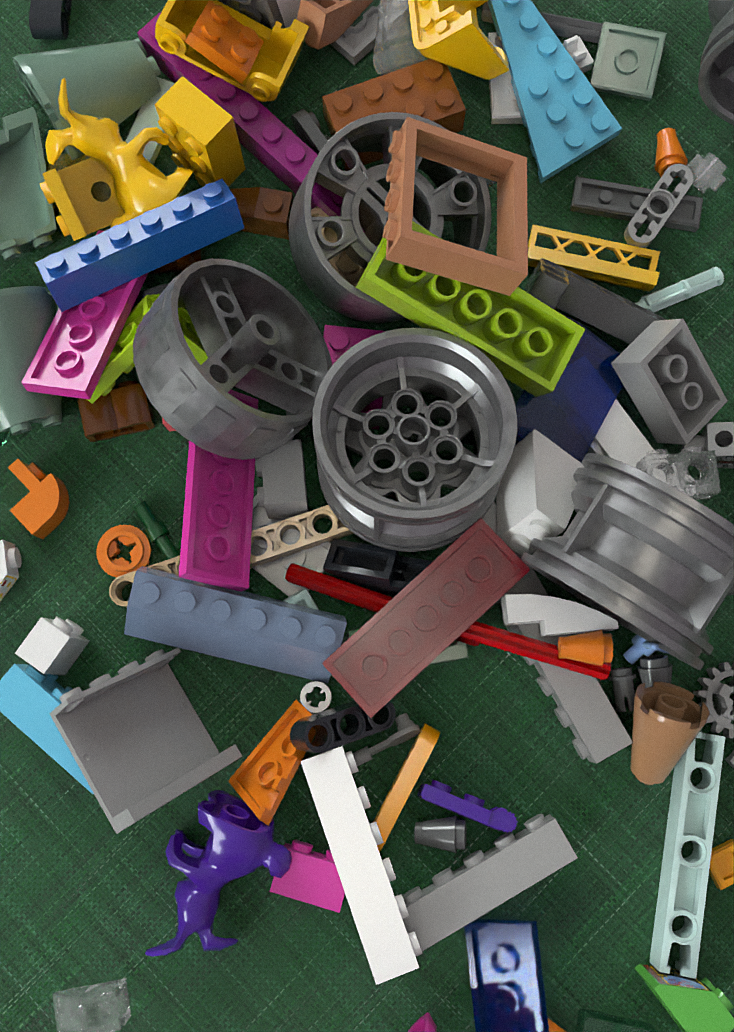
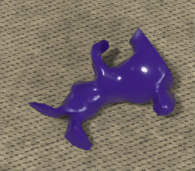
[145,790,292,957]

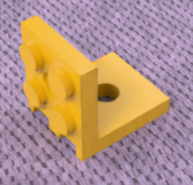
[39,158,124,241]

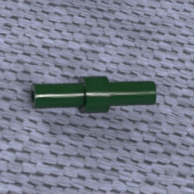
[134,501,180,560]

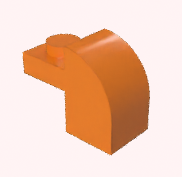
[8,459,69,539]

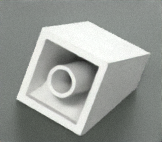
[496,429,585,555]

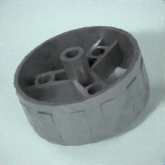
[133,258,332,460]

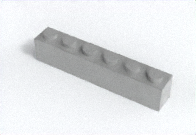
[402,813,578,951]

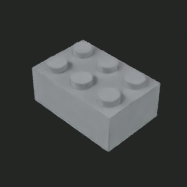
[611,319,727,445]

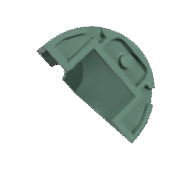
[12,38,161,160]
[0,107,57,261]
[0,286,63,435]

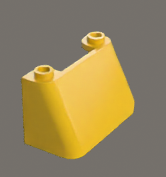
[155,0,309,102]
[408,0,509,80]

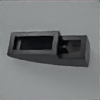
[323,539,433,597]

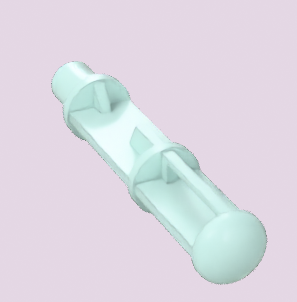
[635,267,724,313]

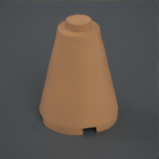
[630,682,709,785]

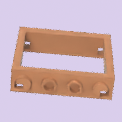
[382,117,528,296]

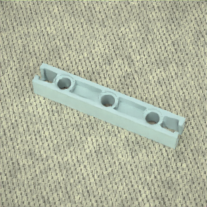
[649,732,725,979]

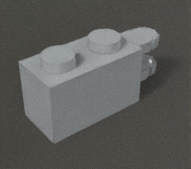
[255,437,309,519]

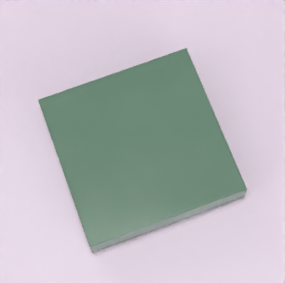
[590,21,667,101]

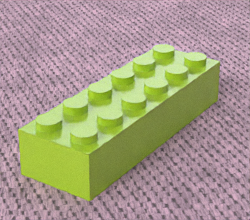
[356,221,585,397]

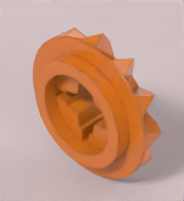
[96,525,152,578]

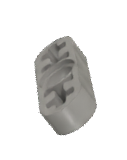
[624,164,693,248]

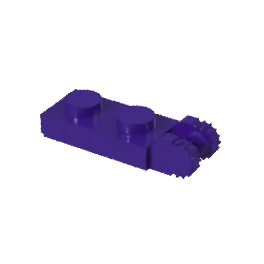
[417,780,518,833]

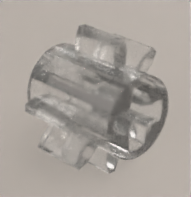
[687,152,728,194]

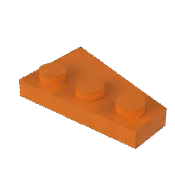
[228,700,315,826]

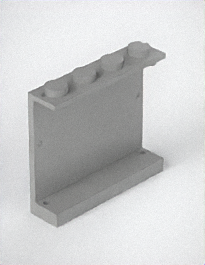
[49,648,242,834]

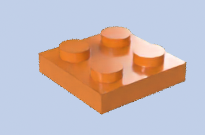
[185,0,264,84]

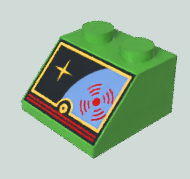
[634,964,734,1032]

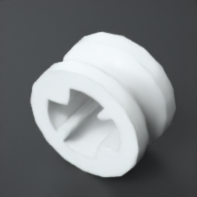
[300,681,332,713]

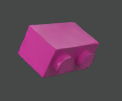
[269,840,345,913]

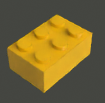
[154,76,245,187]

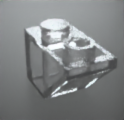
[52,978,131,1032]

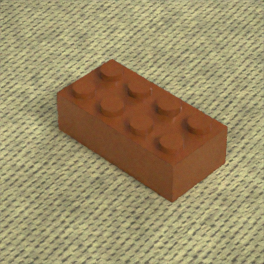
[322,59,466,171]

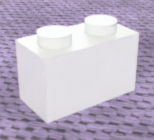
[15,616,89,675]

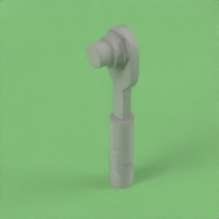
[352,713,421,767]

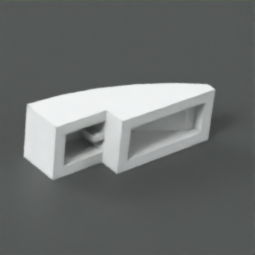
[501,594,619,637]

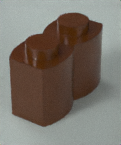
[77,381,156,442]

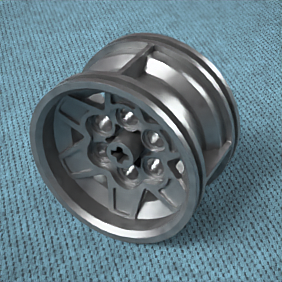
[312,328,517,552]
[520,453,734,670]

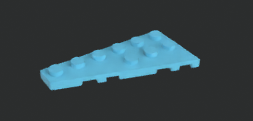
[488,0,622,183]

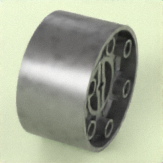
[289,112,491,323]

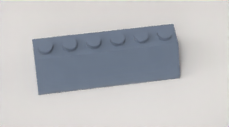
[124,566,347,684]

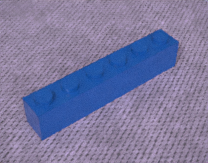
[35,179,244,312]

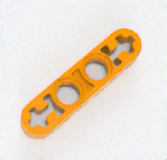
[373,724,440,853]

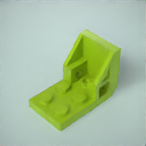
[86,294,208,404]

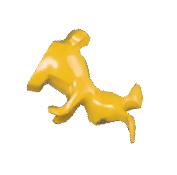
[45,78,194,227]

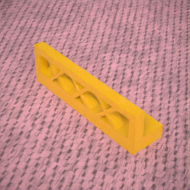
[528,225,660,291]

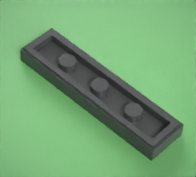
[570,176,703,232]

